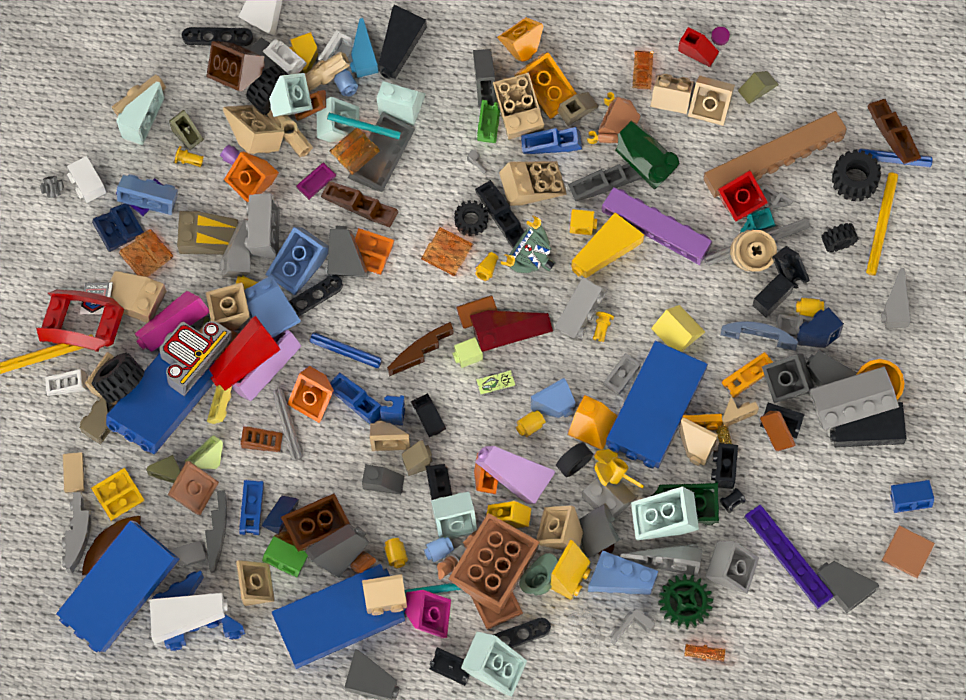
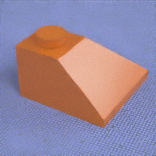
[224,151,279,202]
[287,366,334,423]

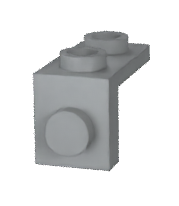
[611,608,655,645]

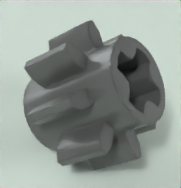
[40,176,64,198]

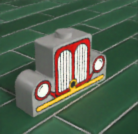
[159,321,232,396]

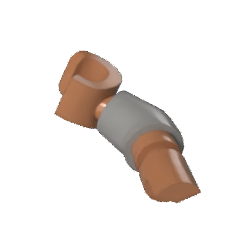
[437,530,477,580]

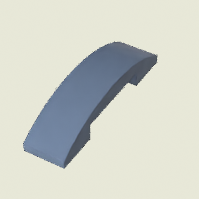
[720,321,798,351]

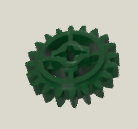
[658,574,713,630]

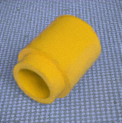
[796,297,824,318]
[516,410,546,437]
[384,538,408,569]

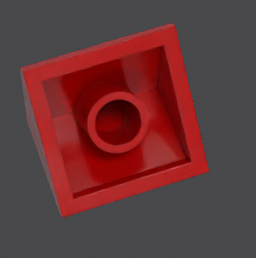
[717,170,768,222]

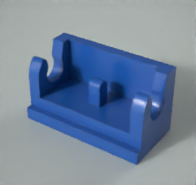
[380,395,405,426]
[890,480,934,513]

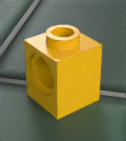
[570,209,598,235]

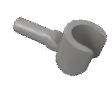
[467,150,487,174]

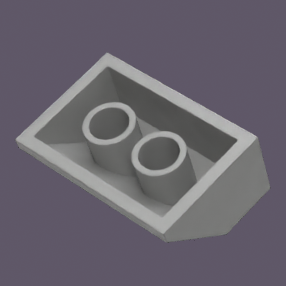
[245,193,280,260]

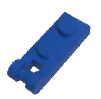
[239,480,264,536]

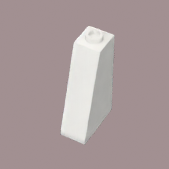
[238,0,283,35]
[150,593,228,643]

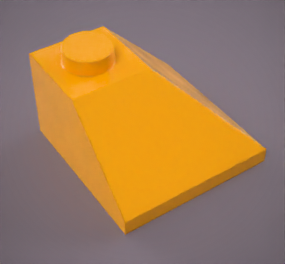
[497,17,544,62]
[567,395,617,450]

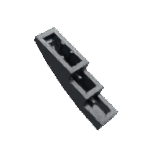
[475,180,525,249]

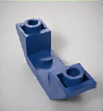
[164,614,245,651]

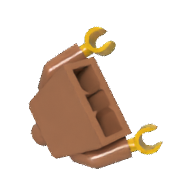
[587,92,641,144]

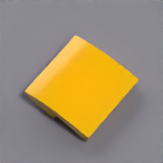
[91,468,145,521]

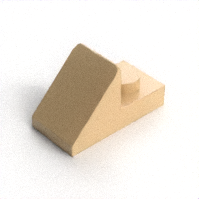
[721,396,759,429]

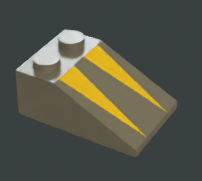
[177,211,238,255]

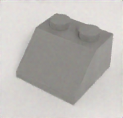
[582,477,637,519]
[705,541,759,594]

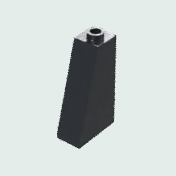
[378,4,427,79]
[830,402,907,447]

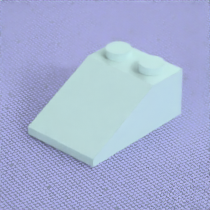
[117,82,164,145]
[631,487,699,540]
[461,632,527,697]

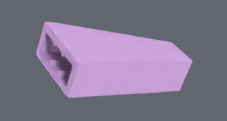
[475,446,555,504]

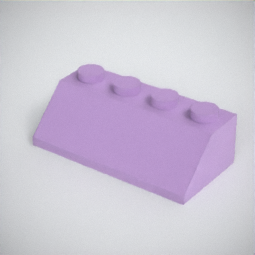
[232,330,301,402]

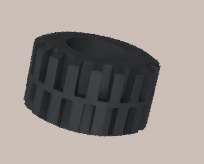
[246,65,288,115]
[832,149,881,201]
[91,352,144,403]

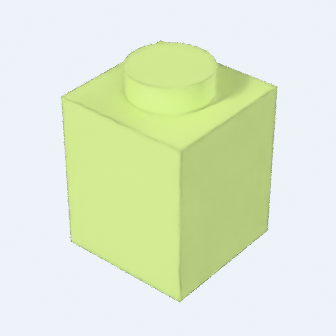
[452,337,483,368]

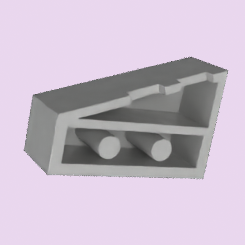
[555,277,607,340]

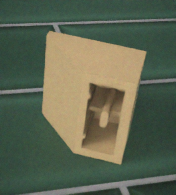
[650,74,694,114]

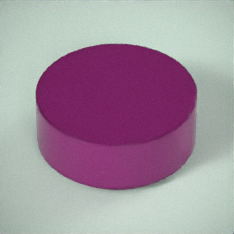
[711,27,730,46]

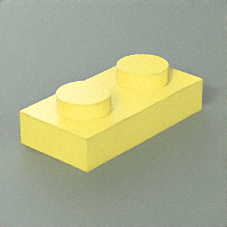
[207,385,232,424]

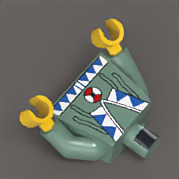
[501,215,555,273]

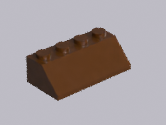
[206,41,265,92]

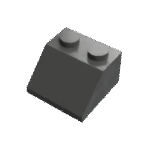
[762,354,815,403]

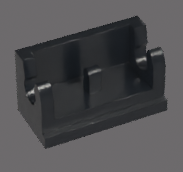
[772,246,810,289]
[760,402,805,439]
[426,464,452,500]
[429,647,470,686]

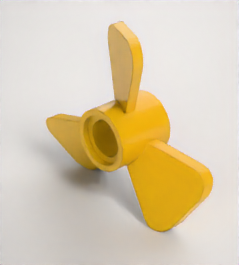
[594,449,644,489]

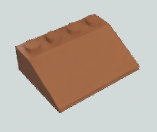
[448,513,540,614]

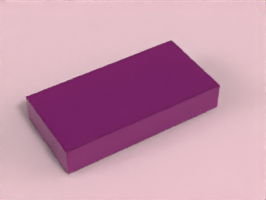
[296,162,336,200]

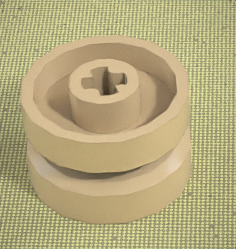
[730,230,777,271]

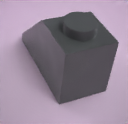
[362,464,405,495]

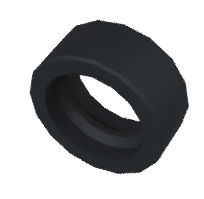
[556,442,594,478]

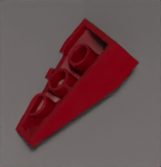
[470,310,553,352]

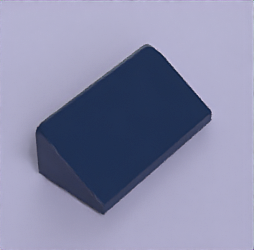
[262,495,299,535]

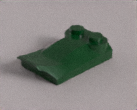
[615,120,680,190]
[651,483,719,525]

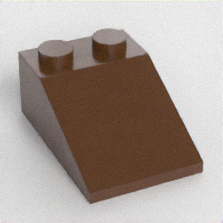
[281,493,351,552]

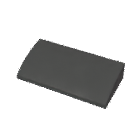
[348,112,415,192]

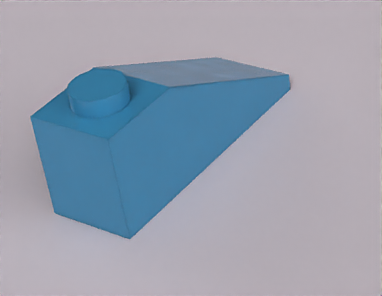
[350,18,378,78]

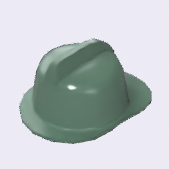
[519,554,558,596]

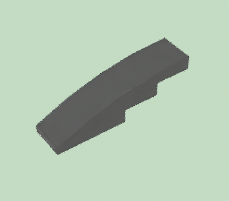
[568,163,642,201]
[205,490,227,573]

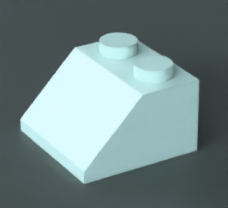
[269,73,313,117]
[317,97,360,142]
[431,492,477,539]

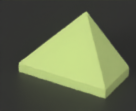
[185,435,223,469]

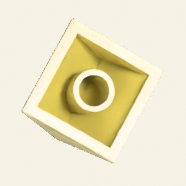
[651,305,705,352]

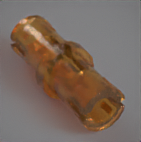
[684,644,726,662]

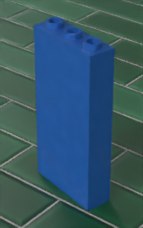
[606,341,708,469]
[106,353,214,455]
[56,521,180,652]
[271,564,406,669]

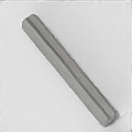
[273,389,302,461]

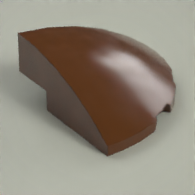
[82,515,141,576]

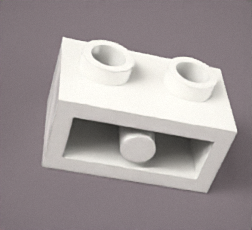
[66,156,106,203]

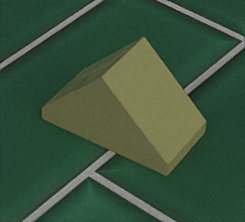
[738,71,779,104]
[169,110,204,150]
[146,455,181,483]

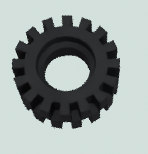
[454,200,488,236]
[821,223,859,253]

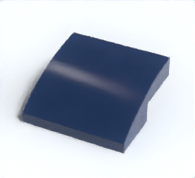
[92,203,144,252]

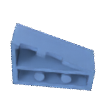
[588,550,658,595]

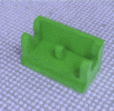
[477,100,500,143]
[262,536,308,577]

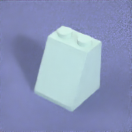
[377,81,426,126]

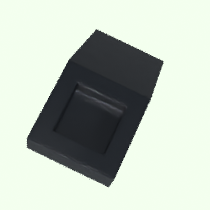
[410,393,446,437]

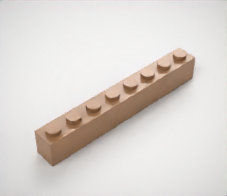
[703,111,847,198]

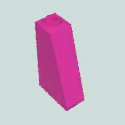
[135,291,209,352]

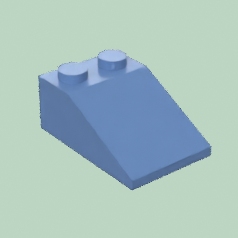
[265,227,329,295]
[245,276,301,337]

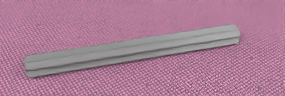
[704,218,810,266]

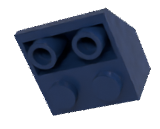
[797,307,844,348]

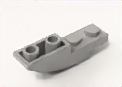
[62,492,91,573]

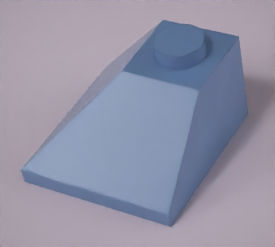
[531,378,576,418]

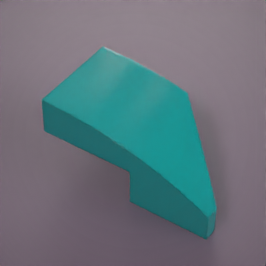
[740,207,776,233]

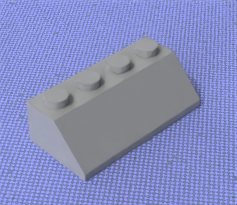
[810,367,899,430]

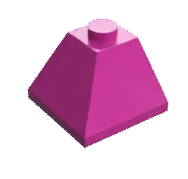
[405,590,451,638]

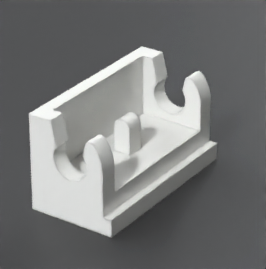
[318,30,354,62]
[263,39,307,75]

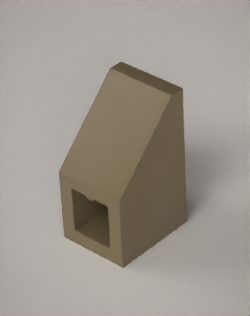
[557,92,599,126]
[79,397,111,445]
[401,440,433,476]

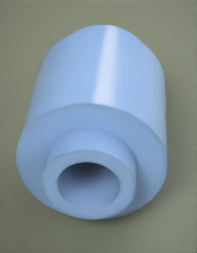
[334,69,358,97]
[424,537,454,562]

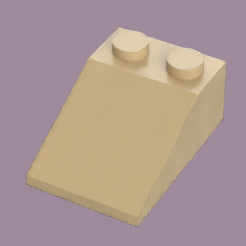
[223,105,284,154]
[110,271,167,323]

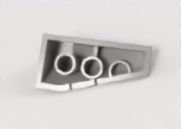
[620,544,702,576]

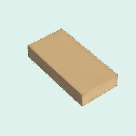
[63,452,84,493]

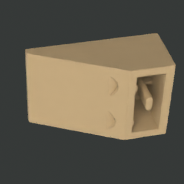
[493,73,544,140]
[499,161,567,206]

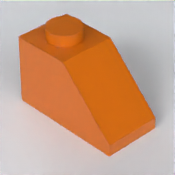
[474,453,498,494]

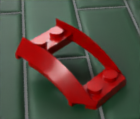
[36,289,125,352]

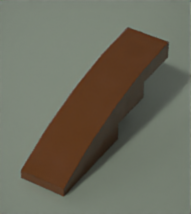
[867,98,921,164]
[321,181,399,228]
[387,322,454,377]

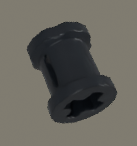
[720,488,746,513]

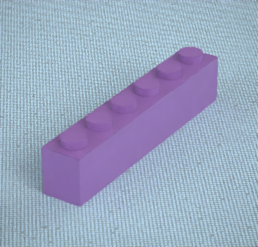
[602,187,712,265]

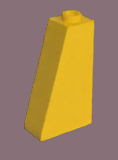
[571,213,644,278]

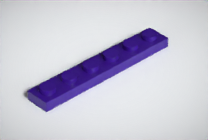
[744,504,834,610]

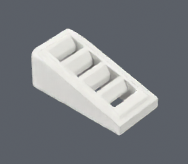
[45,369,87,396]

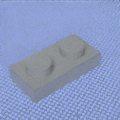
[603,353,641,396]

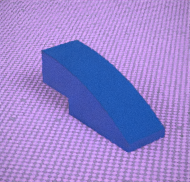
[521,127,582,154]
[330,373,381,424]

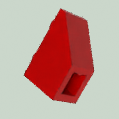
[678,27,719,67]

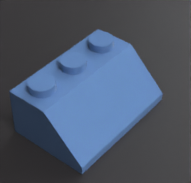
[117,174,178,215]

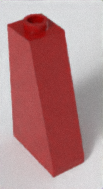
[209,316,281,391]

